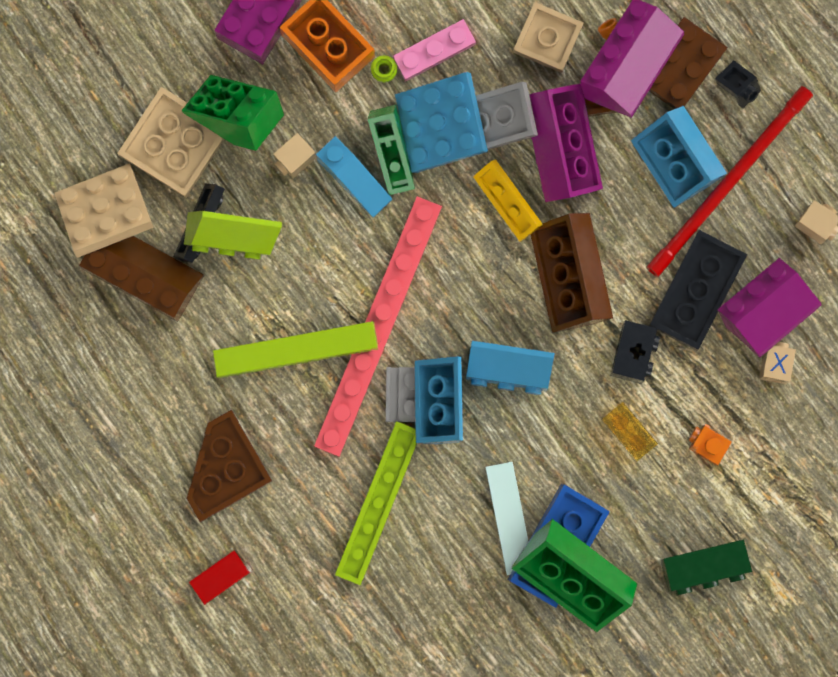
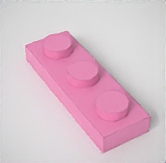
[393,19,476,82]

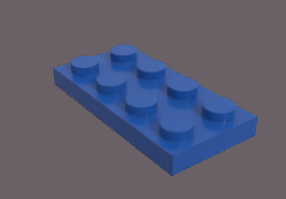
[507,484,610,608]

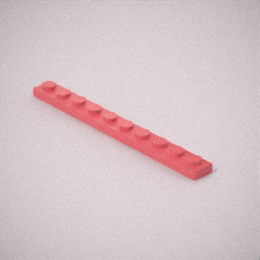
[314,196,442,457]

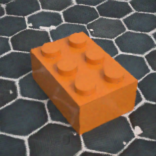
[280,0,375,93]

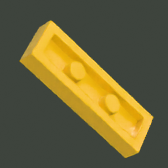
[473,159,543,242]

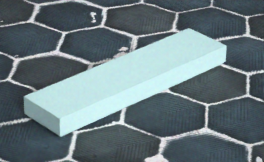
[485,462,529,575]

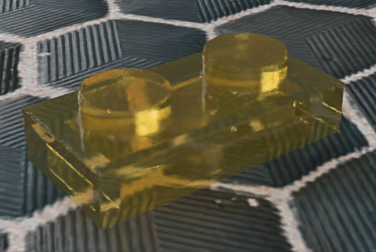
[601,402,658,462]

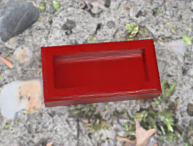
[189,550,250,605]

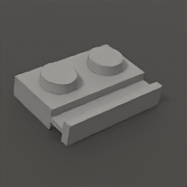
[386,367,416,423]

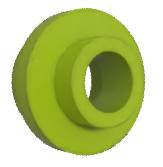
[371,55,397,83]

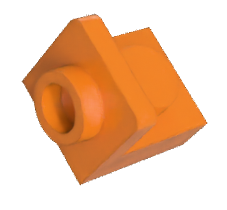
[688,424,732,466]

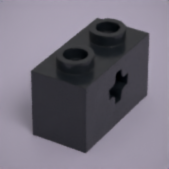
[610,320,660,384]

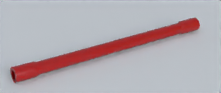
[646,86,813,277]

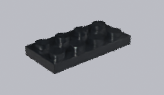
[649,230,748,351]

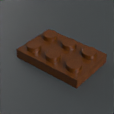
[649,17,728,109]

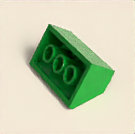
[512,519,637,632]

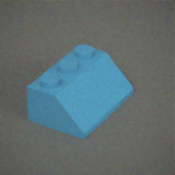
[631,106,727,208]
[466,341,555,395]
[415,356,463,445]

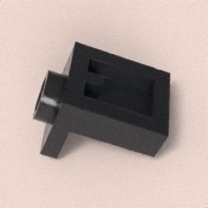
[715,60,761,108]

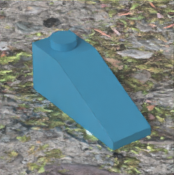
[316,136,392,218]

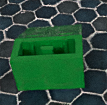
[182,75,284,151]

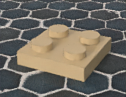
[513,2,584,73]

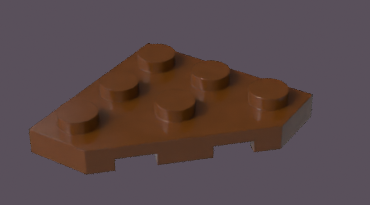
[187,410,273,523]

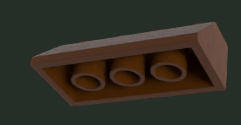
[531,213,613,333]
[79,236,205,322]

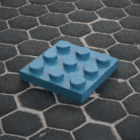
[395,72,488,173]

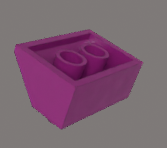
[717,258,822,357]

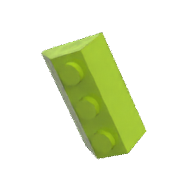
[184,211,282,260]

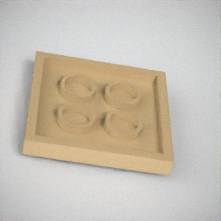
[117,87,225,198]
[54,163,154,258]

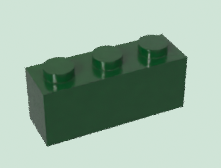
[660,539,752,596]

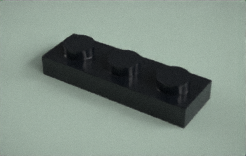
[173,183,225,263]

